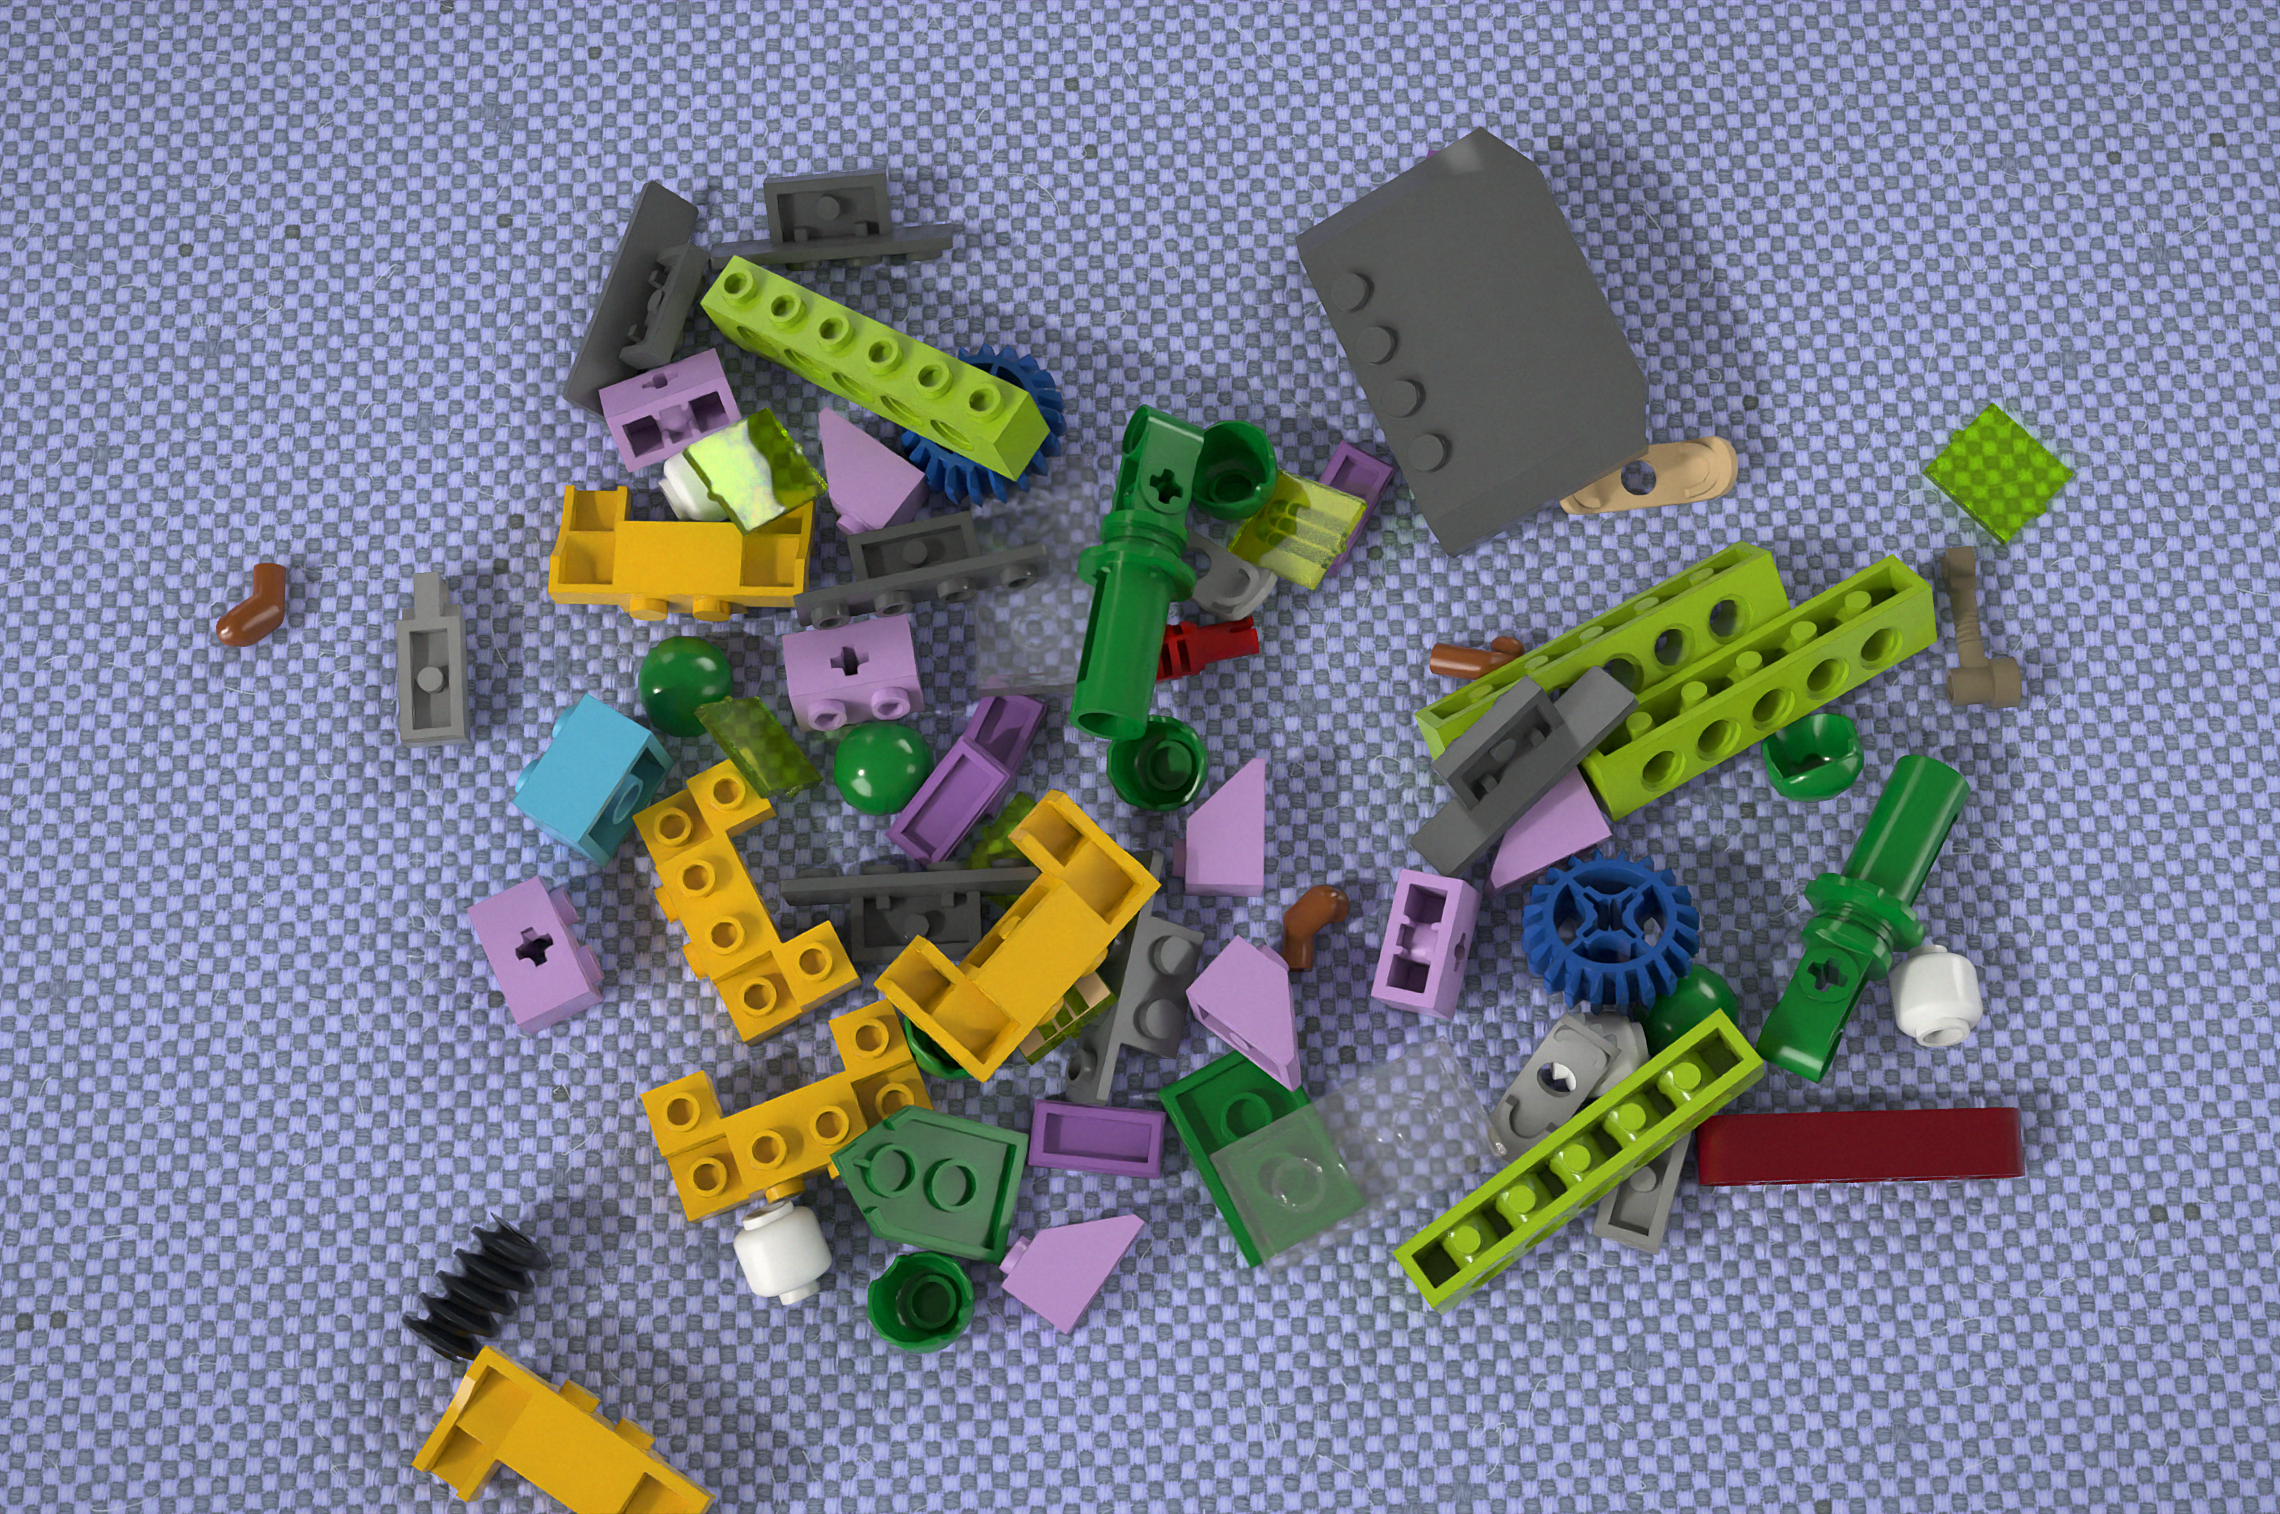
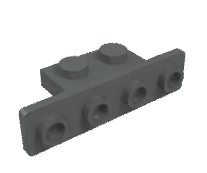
[708,168,954,271]
[562,181,711,422]
[793,510,1049,630]
[1410,666,1639,879]
[1065,850,1205,1107]
[781,858,1042,966]

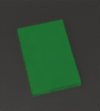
[1157,1050,1367,1270]

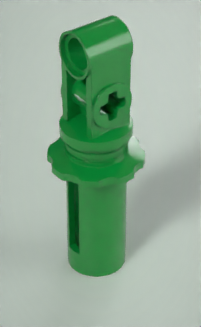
[1069,404,1204,741]
[1755,755,1970,1084]

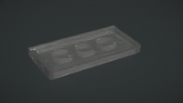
[970,453,1097,697]
[1209,1035,1508,1277]

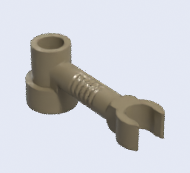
[1940,546,2022,709]

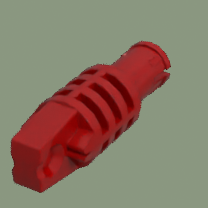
[1155,615,1260,684]

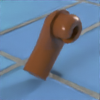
[216,563,286,647]
[1430,636,1525,680]
[1281,884,1350,973]

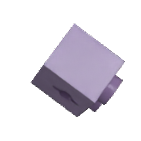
[598,348,746,473]
[782,613,925,733]
[1370,868,1483,1021]
[466,875,605,1035]

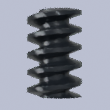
[401,1212,551,1364]

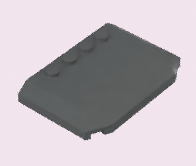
[1295,127,1649,558]

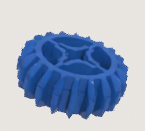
[900,341,1067,508]
[1521,847,1700,1017]

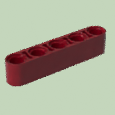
[1695,1107,2026,1187]

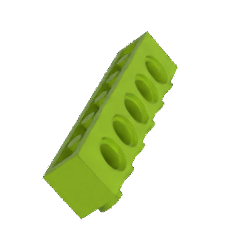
[700,255,1050,481]
[1413,540,1791,761]
[1576,554,1937,823]
[1392,1008,1765,1316]

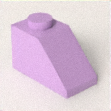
[818,405,930,536]
[1172,758,1266,898]
[1482,766,1612,901]
[1186,934,1302,1093]
[999,1214,1145,1336]

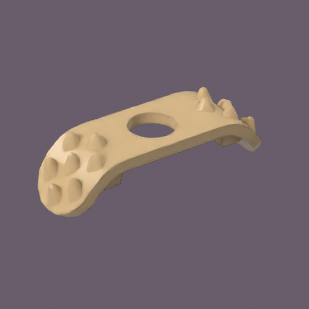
[1559,436,1738,515]

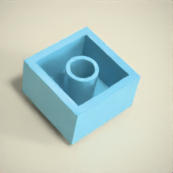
[511,693,675,869]

